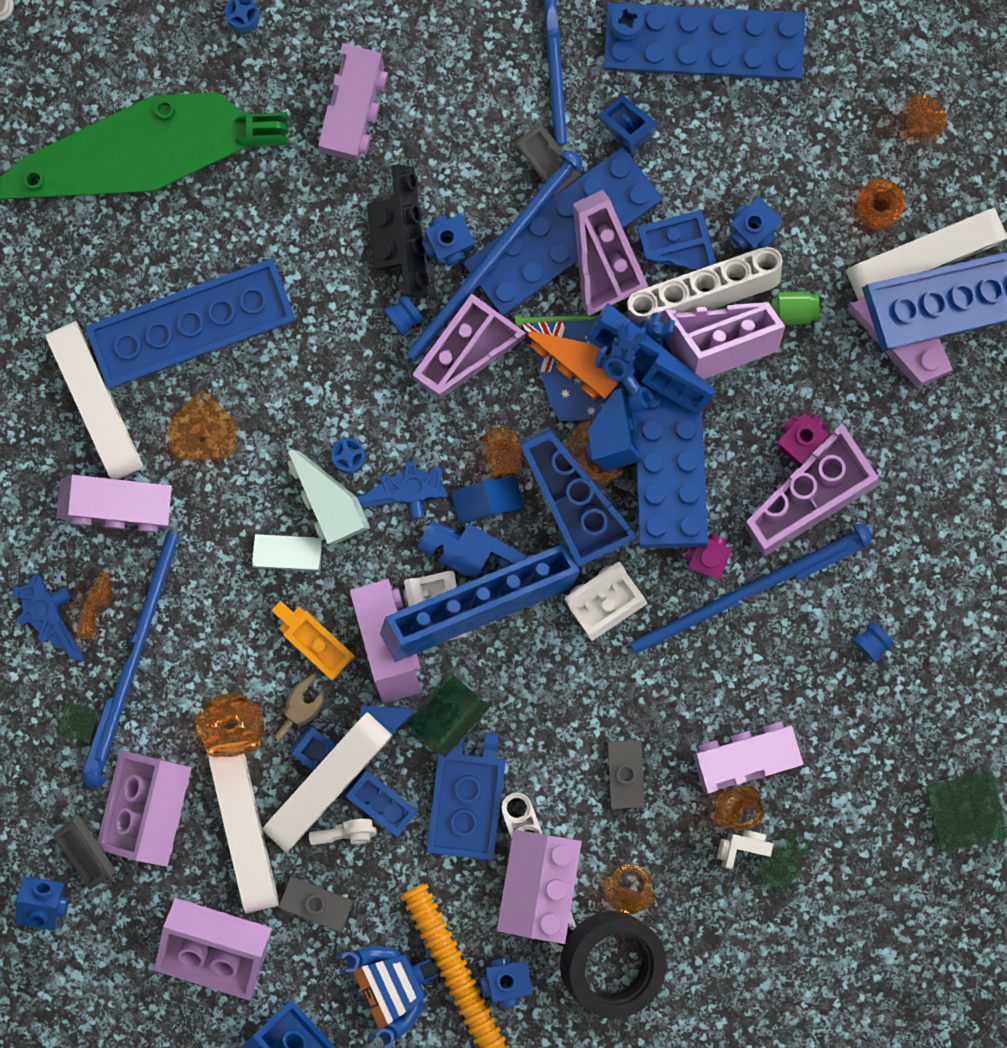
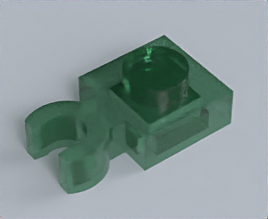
[754,831,812,893]

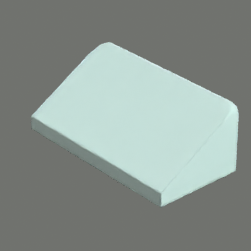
[252,534,322,572]

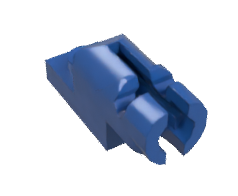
[417,521,527,577]

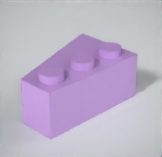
[318,43,388,162]
[573,190,648,316]
[412,294,526,399]
[847,298,953,388]
[662,302,785,379]
[56,475,172,533]
[350,579,422,704]
[692,721,804,793]

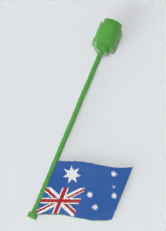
[515,291,820,422]

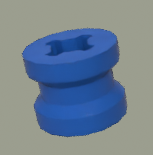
[225,0,260,34]
[610,2,644,41]
[383,294,424,336]
[331,438,366,474]
[852,621,895,663]

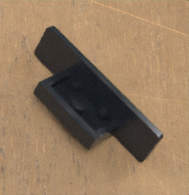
[367,164,429,299]

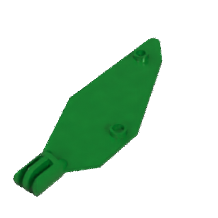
[0,92,288,200]

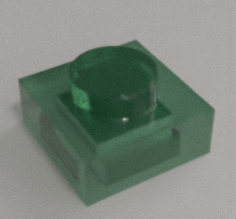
[57,701,101,743]

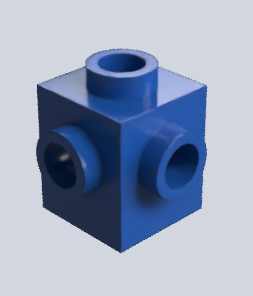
[729,196,783,252]
[421,214,475,266]
[15,877,69,931]
[479,957,533,1009]

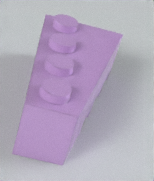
[746,423,879,557]

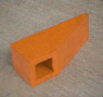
[528,331,621,401]

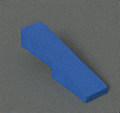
[586,303,716,415]
[289,724,418,837]

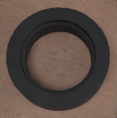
[560,911,667,1019]

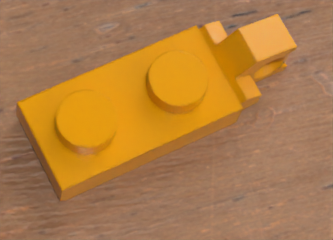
[271,601,355,681]

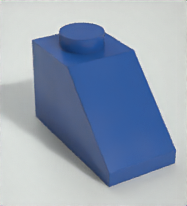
[586,388,642,471]

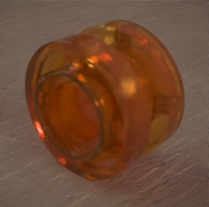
[855,179,905,230]

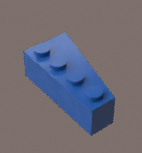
[518,427,639,567]

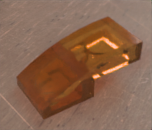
[76,572,113,641]

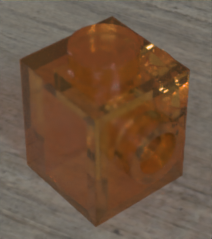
[902,94,947,141]
[483,426,525,479]

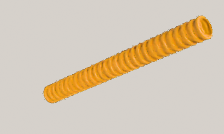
[400,883,510,1048]

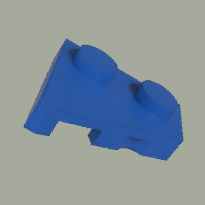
[637,210,716,271]

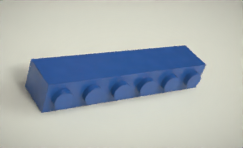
[380,543,580,662]

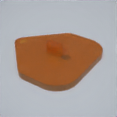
[169,392,236,459]

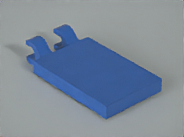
[427,728,506,861]

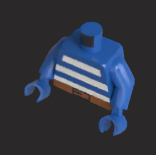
[335,945,438,1048]

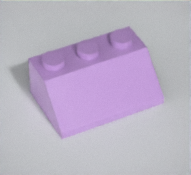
[97,750,192,867]
[497,829,582,944]
[154,898,272,1001]

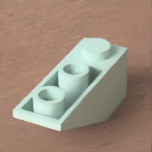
[288,450,370,544]

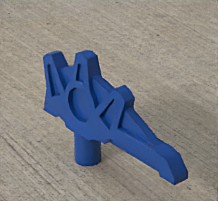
[357,461,448,520]
[13,573,85,661]

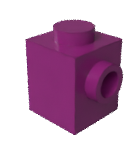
[775,413,829,468]
[684,533,732,582]

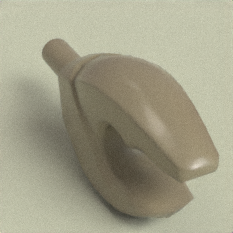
[274,673,325,742]

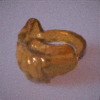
[713,785,764,830]
[602,863,656,915]

